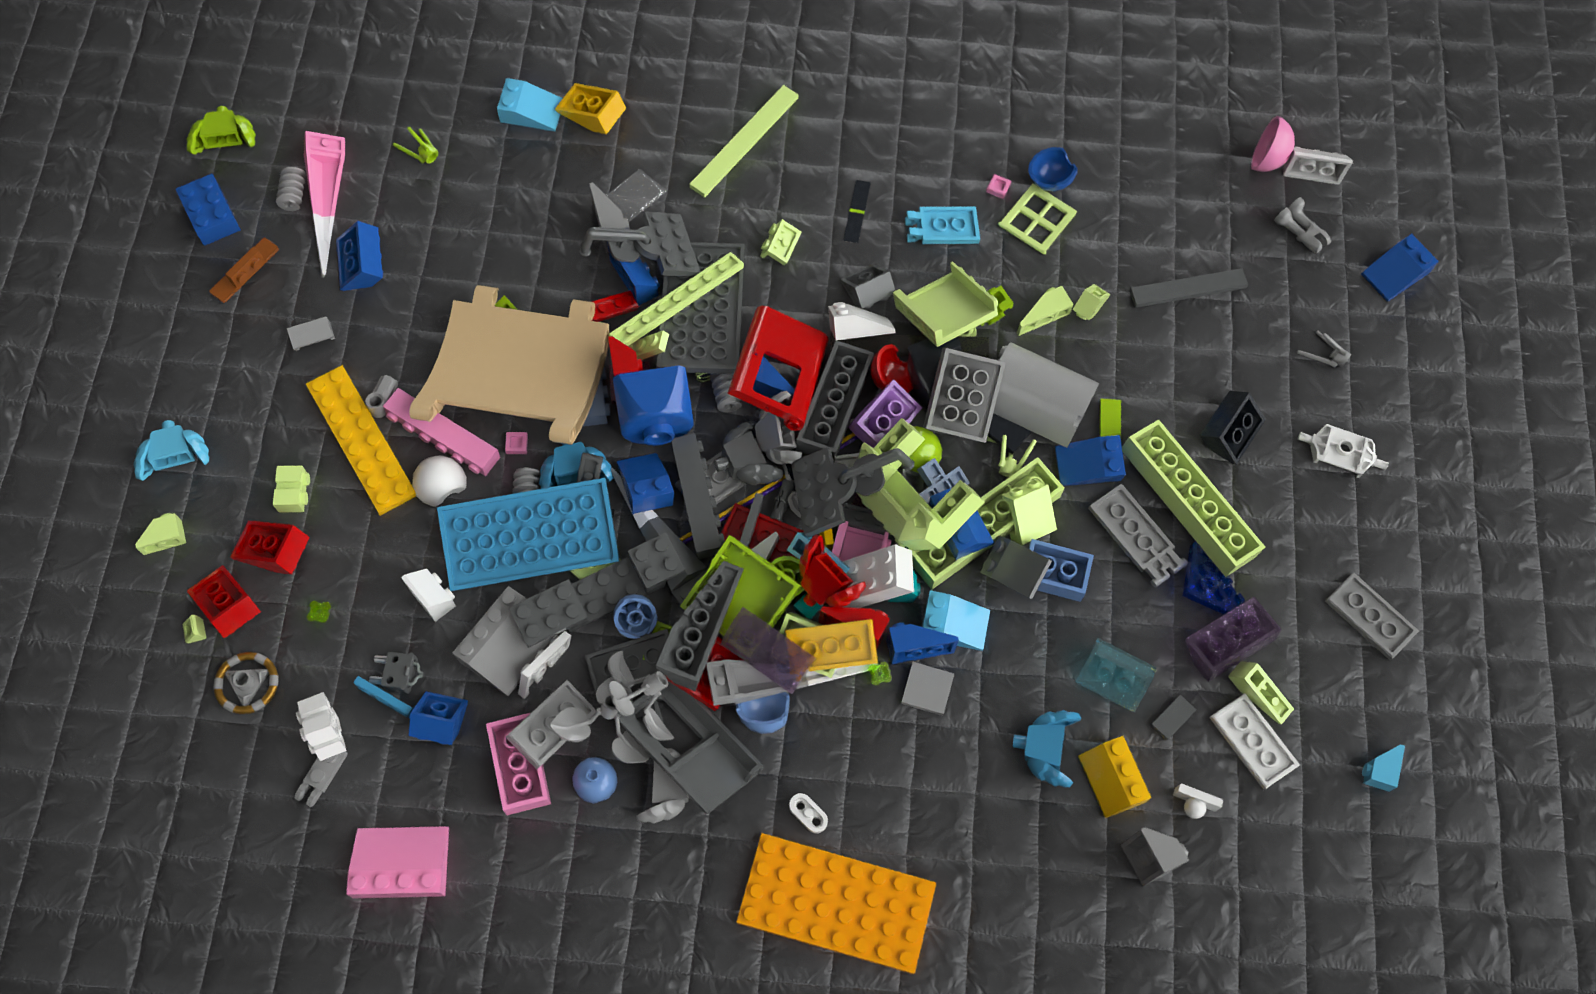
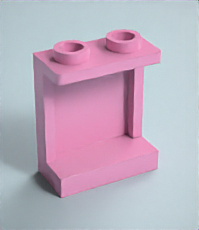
[832,521,892,561]

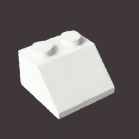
[401,569,456,622]

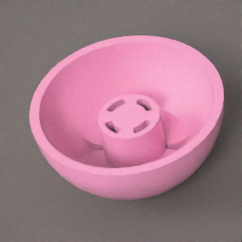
[1251,116,1294,172]

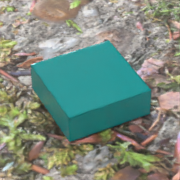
[793,592,824,620]

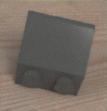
[840,264,896,309]

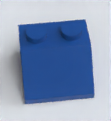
[409,692,468,745]

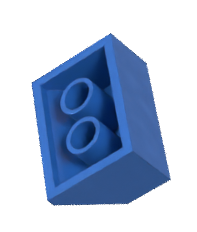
[336,221,383,291]
[607,243,660,305]
[928,488,994,560]

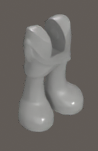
[1274,197,1331,254]

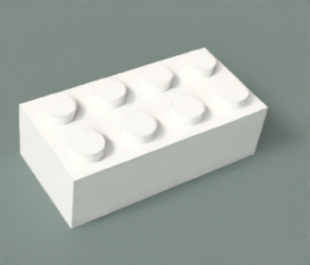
[843,545,914,608]

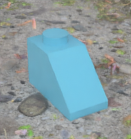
[1362,745,1405,792]

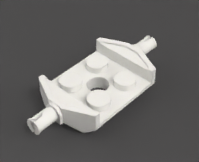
[1297,424,1389,478]

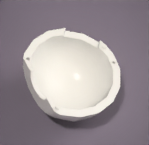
[412,455,467,507]

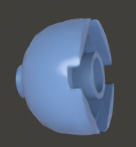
[613,594,657,639]
[572,757,618,803]

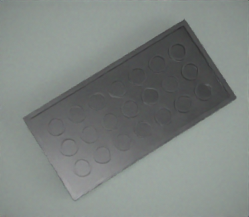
[657,242,745,374]

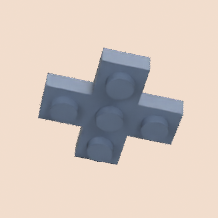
[917,458,970,503]

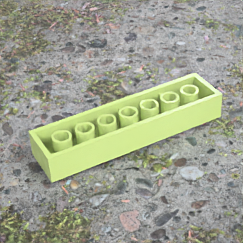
[1122,420,1265,577]
[909,457,1064,590]

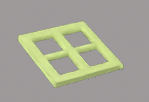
[998,183,1077,254]

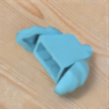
[133,420,209,481]

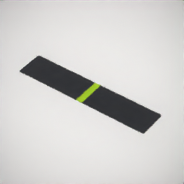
[843,180,871,243]

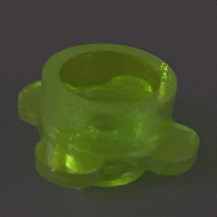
[307,601,331,623]
[868,662,892,685]

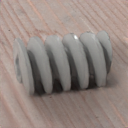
[276,167,306,211]
[710,373,742,412]
[513,467,540,494]

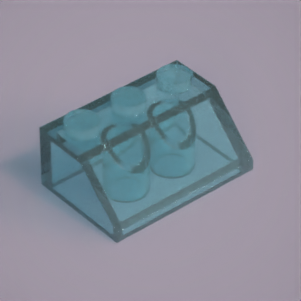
[1075,638,1157,712]

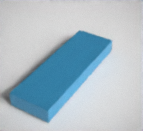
[354,676,413,719]

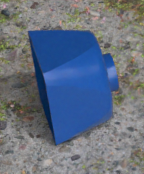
[613,365,694,446]

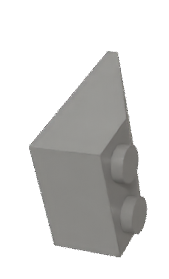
[589,183,630,253]

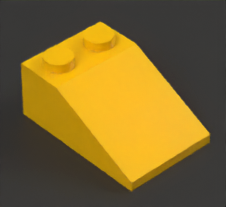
[555,83,626,134]

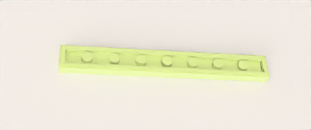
[690,85,798,198]
[608,252,744,346]

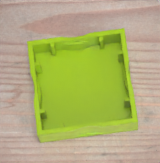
[680,535,802,657]

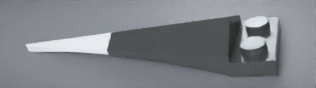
[611,468,708,611]

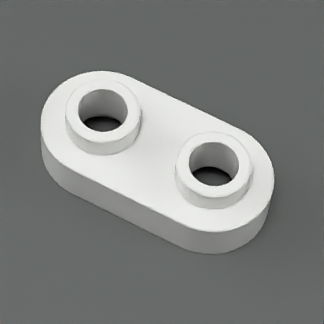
[789,793,828,834]

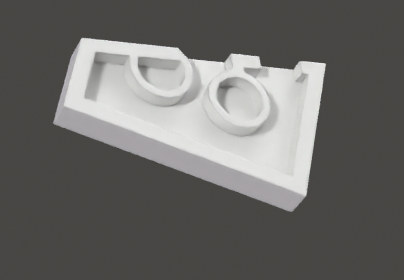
[518,631,571,699]

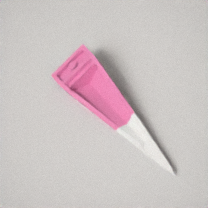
[304,131,345,277]

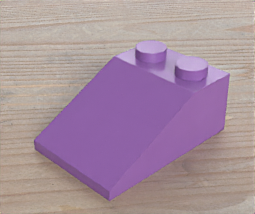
[848,380,922,448]

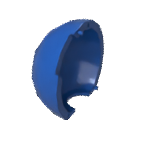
[1028,147,1078,192]

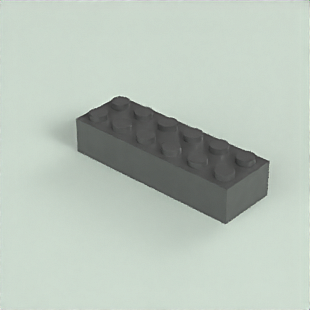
[795,340,874,463]

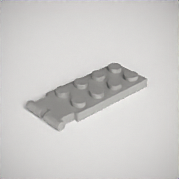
[1088,484,1188,588]

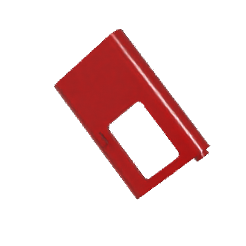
[727,306,829,431]

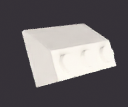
[1283,147,1352,185]

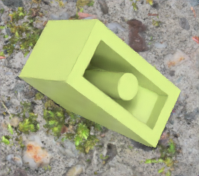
[1073,284,1111,320]
[136,513,186,555]

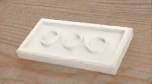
[1209,693,1300,790]

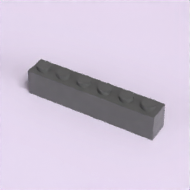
[671,433,725,559]

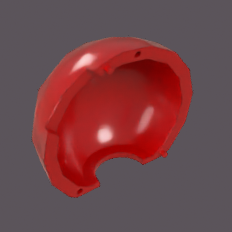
[870,344,913,393]

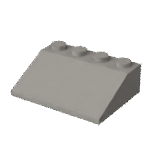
[923,348,1006,443]
[453,586,559,696]

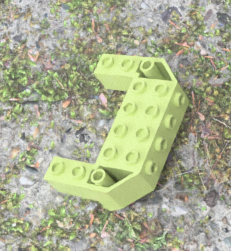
[857,418,984,551]

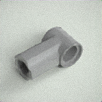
[365,375,398,418]

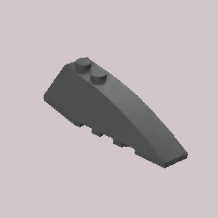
[656,561,744,691]

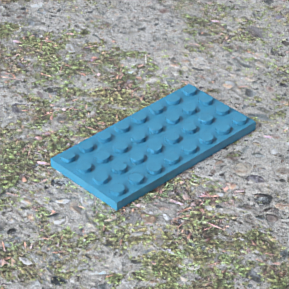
[437,478,620,591]

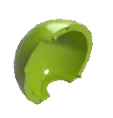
[899,426,942,473]

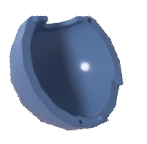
[736,692,790,734]

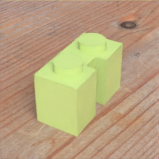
[273,466,310,512]

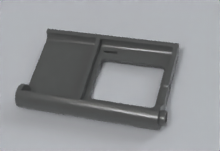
[618,681,764,815]

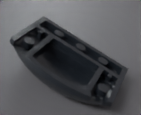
[907,337,963,409]

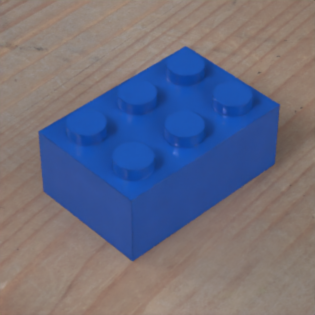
[176,173,241,246]

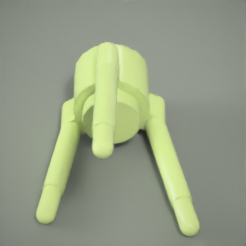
[998,435,1036,477]

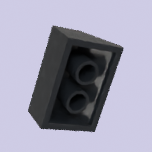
[1200,391,1266,465]

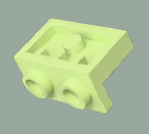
[760,219,801,265]

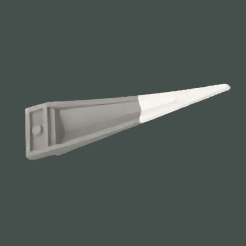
[706,660,879,706]

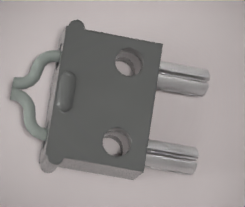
[369,652,423,694]

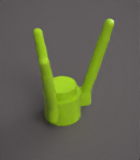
[393,127,438,164]

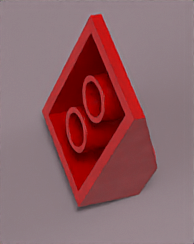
[230,520,310,575]
[187,565,261,638]
[819,607,890,650]

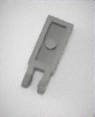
[294,751,348,807]

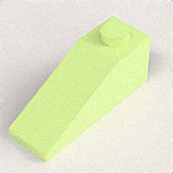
[1017,286,1074,336]
[1228,661,1294,724]

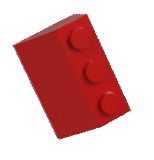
[608,336,643,377]

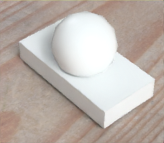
[1173,784,1223,819]

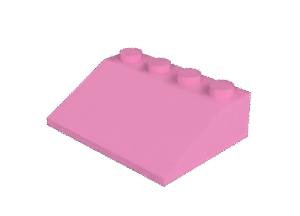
[347,827,449,898]

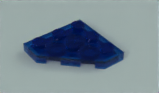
[1183,542,1245,621]

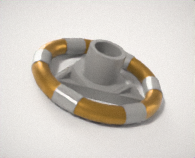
[213,652,279,714]

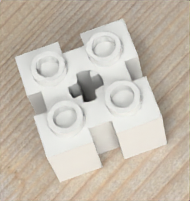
[296,692,346,761]

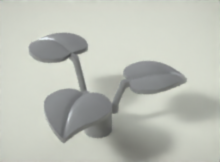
[607,651,675,741]
[550,676,650,763]

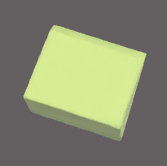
[183,615,206,643]

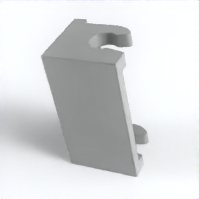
[287,317,335,351]

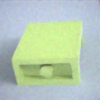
[1003,479,1057,545]

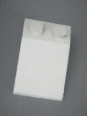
[828,302,895,340]

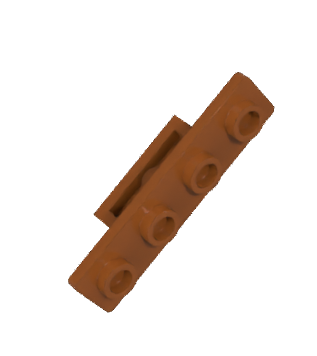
[209,237,279,303]

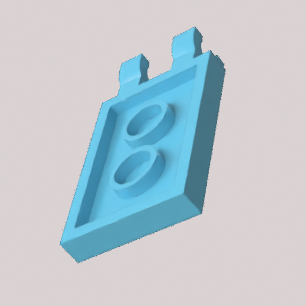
[905,207,980,244]

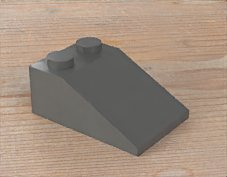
[980,535,1052,599]

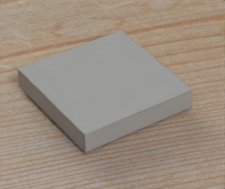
[901,662,954,716]

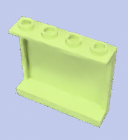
[893,262,998,347]

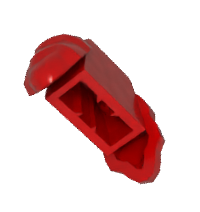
[799,534,866,607]

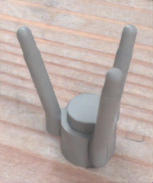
[1297,331,1351,368]

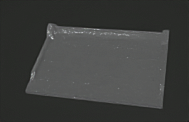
[606,169,666,223]

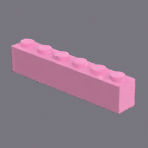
[383,388,500,476]

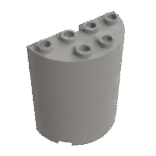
[993,342,1099,448]

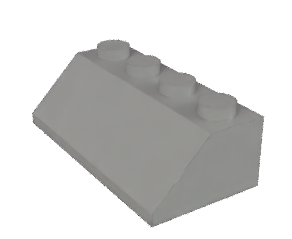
[1121,827,1189,886]

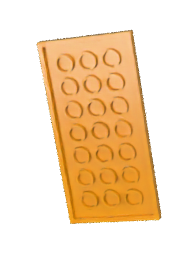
[736,833,936,974]

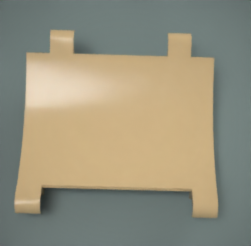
[409,285,609,445]

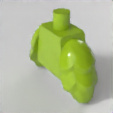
[186,106,256,155]

